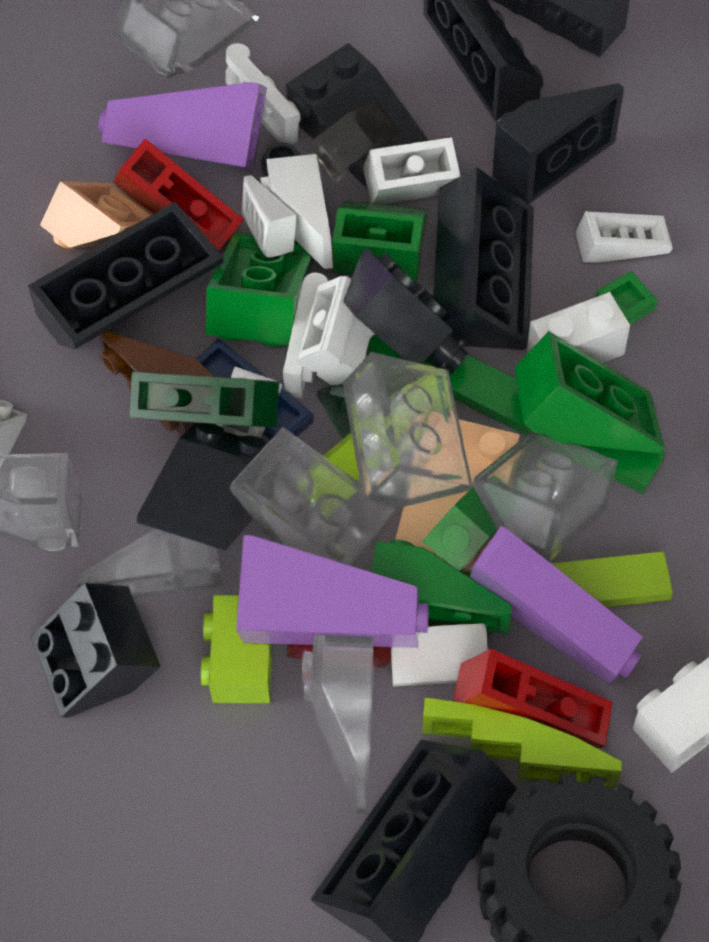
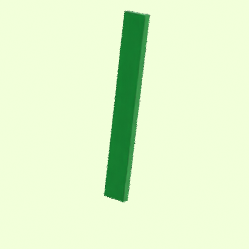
[366,334,666,495]

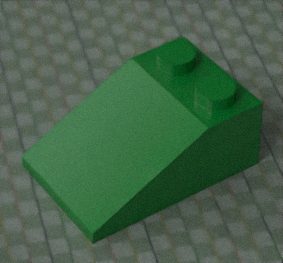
[205,233,314,347]
[514,331,665,453]

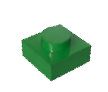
[595,271,658,325]

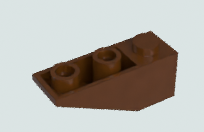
[99,331,214,436]

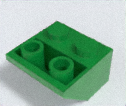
[332,200,428,281]

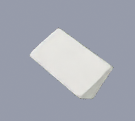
[390,623,488,687]

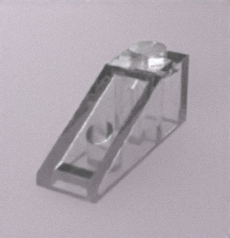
[76,529,223,598]

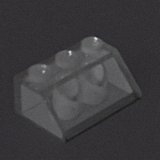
[342,352,473,507]
[473,431,618,562]

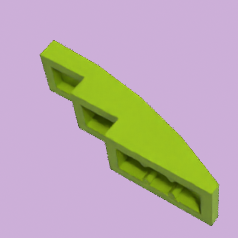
[422,697,622,788]

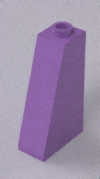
[98,82,267,169]
[470,525,643,685]
[236,535,429,648]

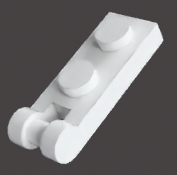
[225,43,301,145]
[283,273,328,399]

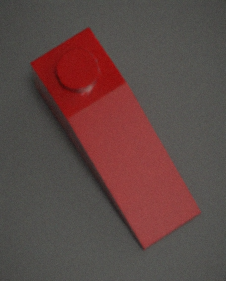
[113,139,244,251]
[453,648,613,749]

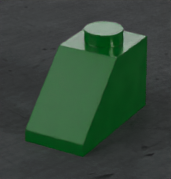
[423,472,522,572]

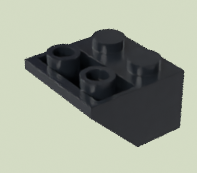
[343,248,453,370]
[31,583,161,717]

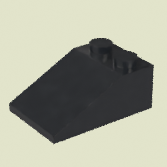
[286,43,429,188]
[492,83,624,204]
[136,423,281,550]

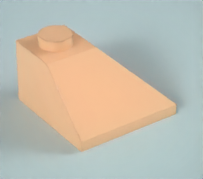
[40,181,153,250]

